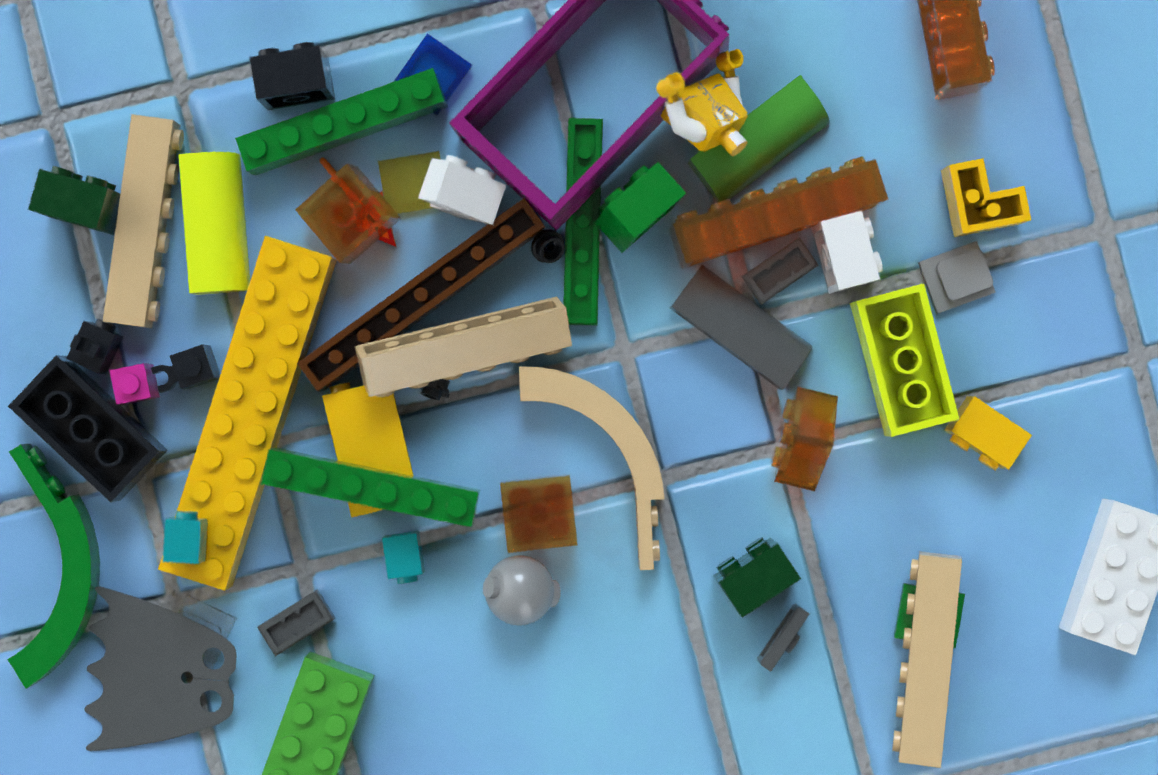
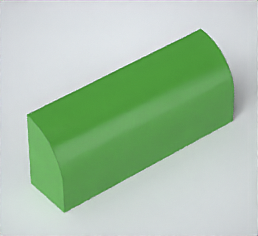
[688,75,830,207]

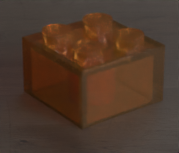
[295,163,401,264]
[500,474,577,553]

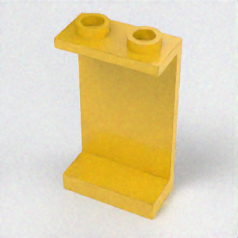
[322,382,414,518]

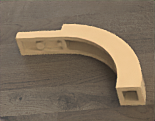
[519,366,665,570]

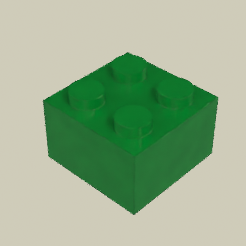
[595,162,686,253]

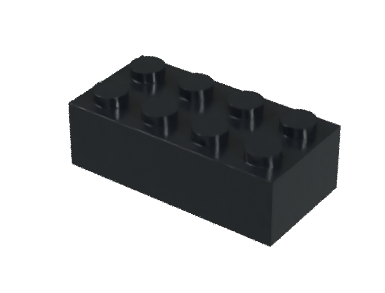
[8,355,168,502]

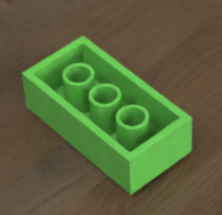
[262,651,375,775]

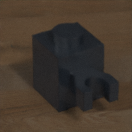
[66,318,124,374]
[151,344,220,393]

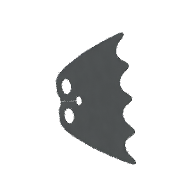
[84,586,237,751]

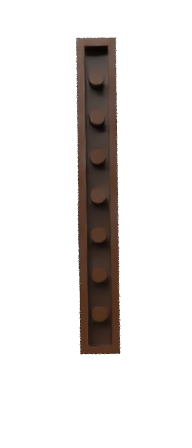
[297,198,545,392]

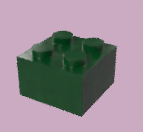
[28,166,120,235]
[713,537,801,618]

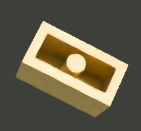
[945,396,1032,471]

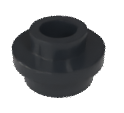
[531,229,565,263]

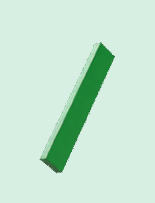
[564,118,603,326]

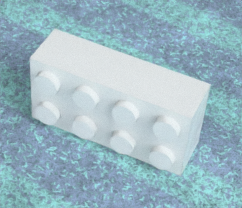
[1059,498,1158,655]

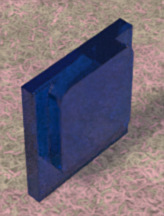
[393,33,473,116]

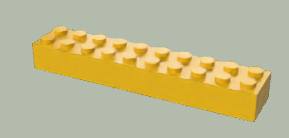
[158,236,337,591]

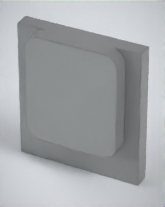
[918,241,995,314]

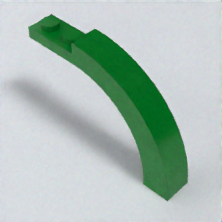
[7,443,100,689]

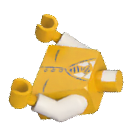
[656,49,748,156]

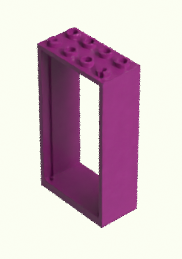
[449,0,729,231]

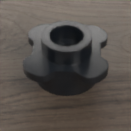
[419,379,450,401]

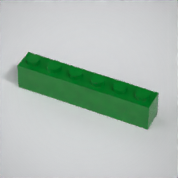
[235,68,448,176]
[261,448,480,527]

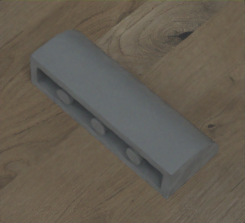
[670,265,812,390]

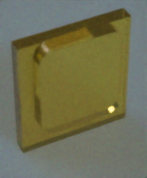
[378,151,441,216]

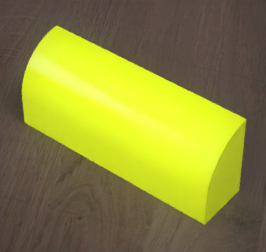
[178,152,250,295]

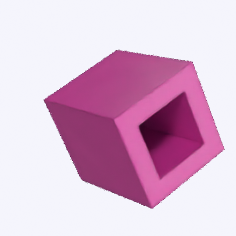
[109,363,160,405]

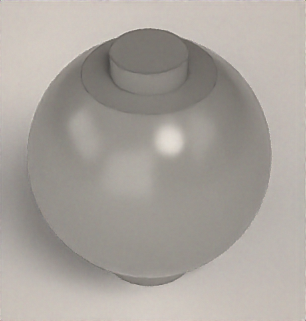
[483,555,561,625]

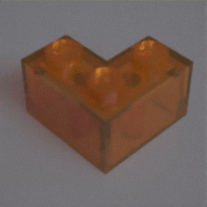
[771,387,838,492]

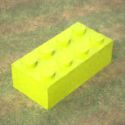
[850,283,959,437]

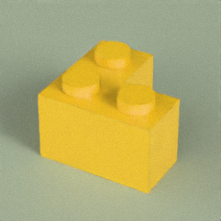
[941,158,1031,237]

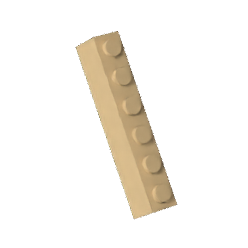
[103,114,184,328]
[355,296,572,397]
[892,551,962,768]

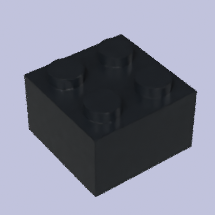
[249,42,335,110]

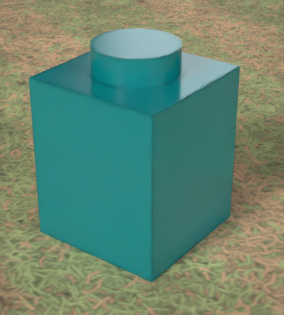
[163,511,208,564]
[382,531,425,584]

